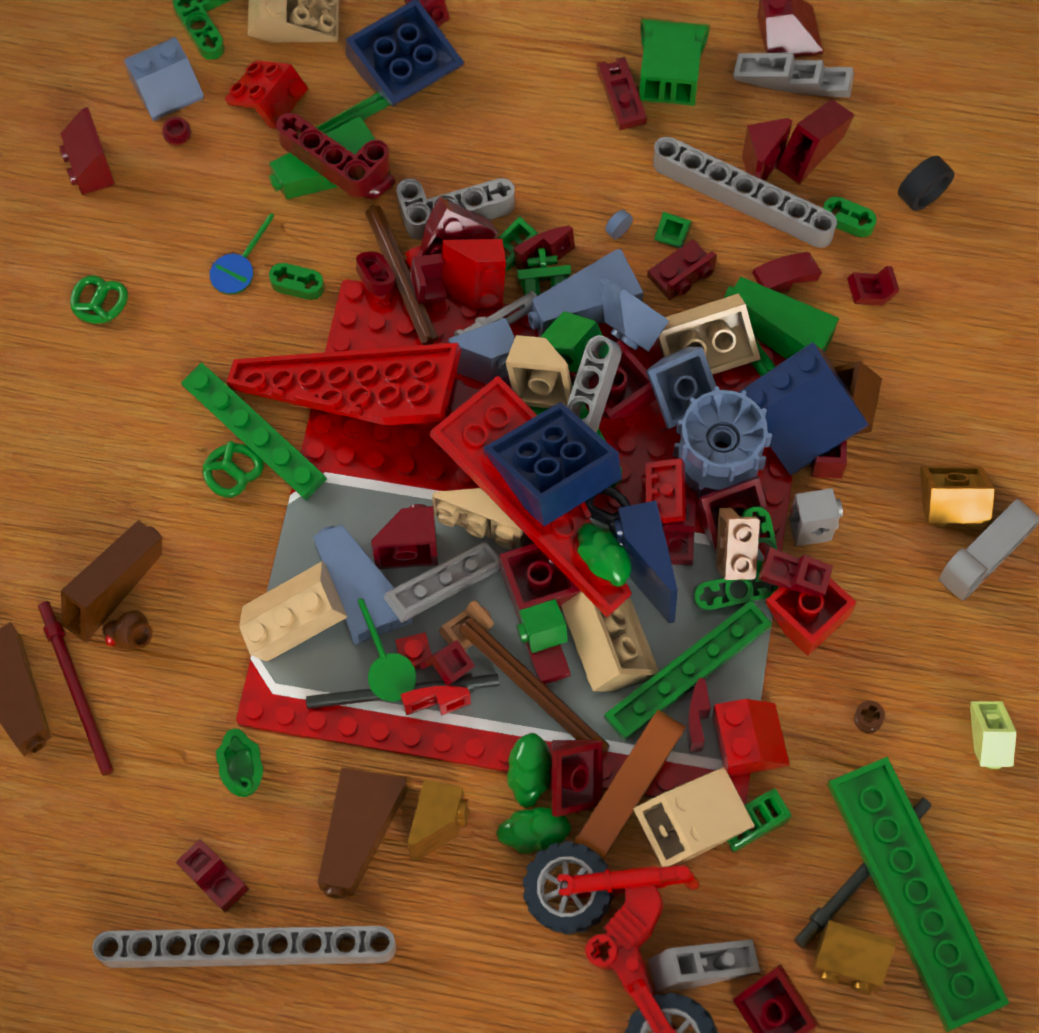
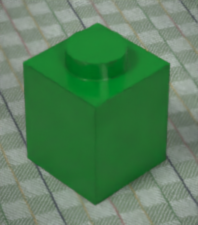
[516,599,568,653]

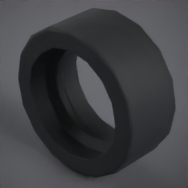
[898,155,955,211]

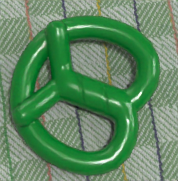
[70,275,128,324]
[202,441,264,498]

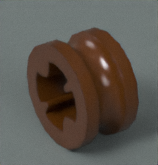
[854,701,885,733]

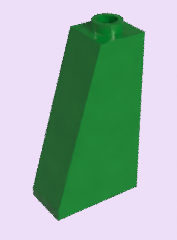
[268,116,390,199]
[724,277,840,359]

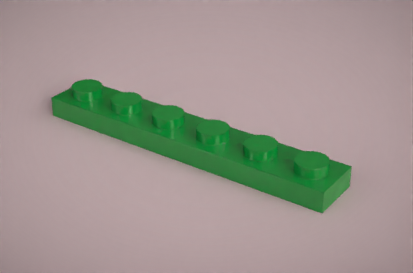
[180,362,327,501]
[604,600,772,742]

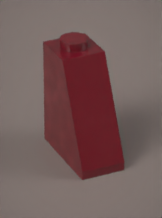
[777,99,855,184]

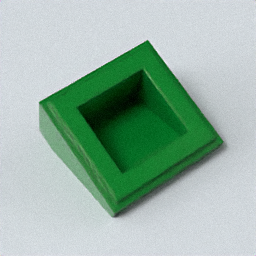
[654,212,693,248]

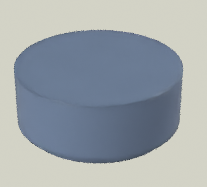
[605,210,633,239]

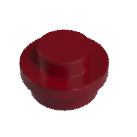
[162,117,191,145]

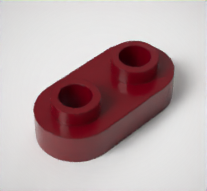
[356,251,395,296]

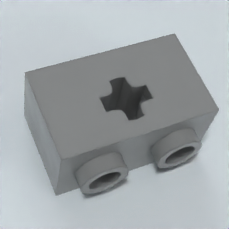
[788,488,843,547]

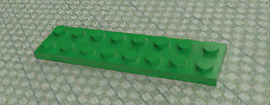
[827,756,1010,1032]

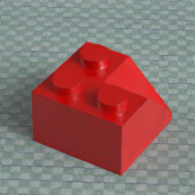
[765,578,857,656]

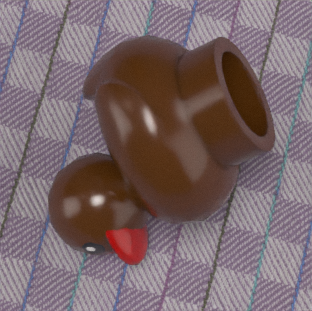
[103,611,153,650]

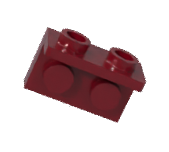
[647,239,717,301]

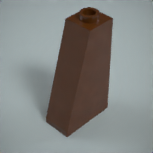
[61,520,162,643]
[0,622,51,756]
[318,768,408,899]

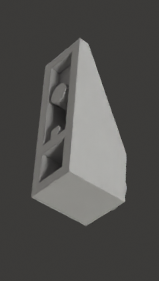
[648,939,761,993]

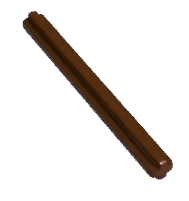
[366,205,438,345]
[459,618,610,755]

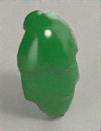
[577,523,631,586]
[216,728,263,797]
[507,733,552,808]
[496,807,571,854]

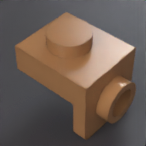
[438,600,494,651]

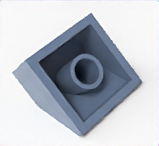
[124,37,204,121]
[599,276,669,351]
[449,318,515,384]
[646,347,716,428]

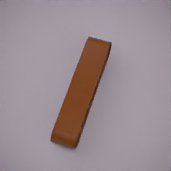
[574,709,686,860]

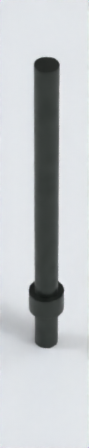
[306,673,499,709]
[794,798,932,949]

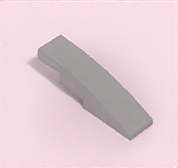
[733,53,855,97]

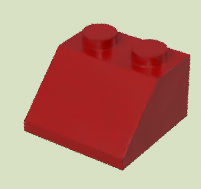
[442,239,506,309]
[712,699,790,777]

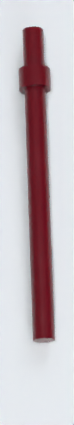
[38,601,114,776]

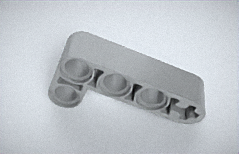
[396,178,515,240]
[938,498,1039,601]

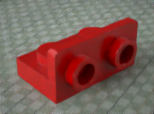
[641,458,686,523]

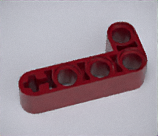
[276,113,390,198]

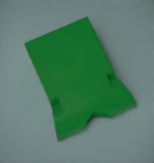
[639,18,710,106]

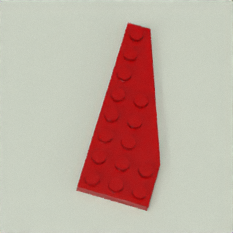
[226,343,462,425]
[429,376,632,618]

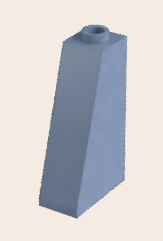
[528,249,643,336]
[313,525,413,645]

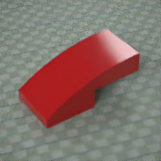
[400,686,471,716]

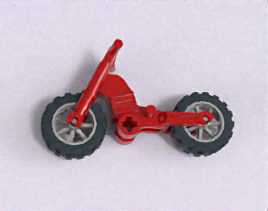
[523,842,718,1033]

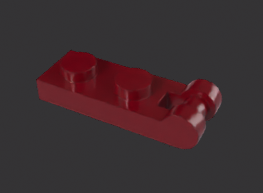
[597,57,647,131]

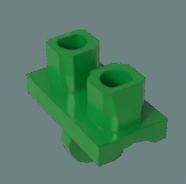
[517,248,571,296]

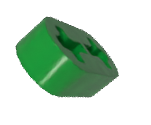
[823,197,877,238]
[269,263,325,300]

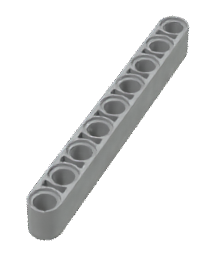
[92,926,397,968]

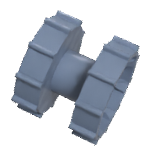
[673,386,772,499]

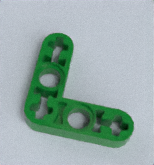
[172,0,231,60]
[692,507,779,610]

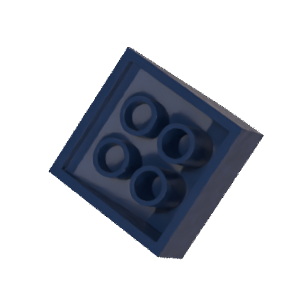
[345,0,464,106]
[738,342,869,476]
[484,402,621,526]
[613,501,678,623]

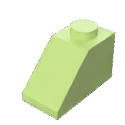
[970,701,1016,769]

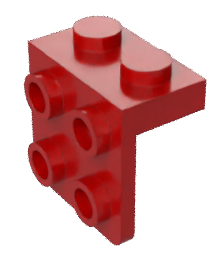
[225,61,309,129]

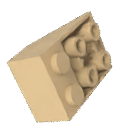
[248,0,339,43]
[432,488,526,549]
[633,767,755,867]

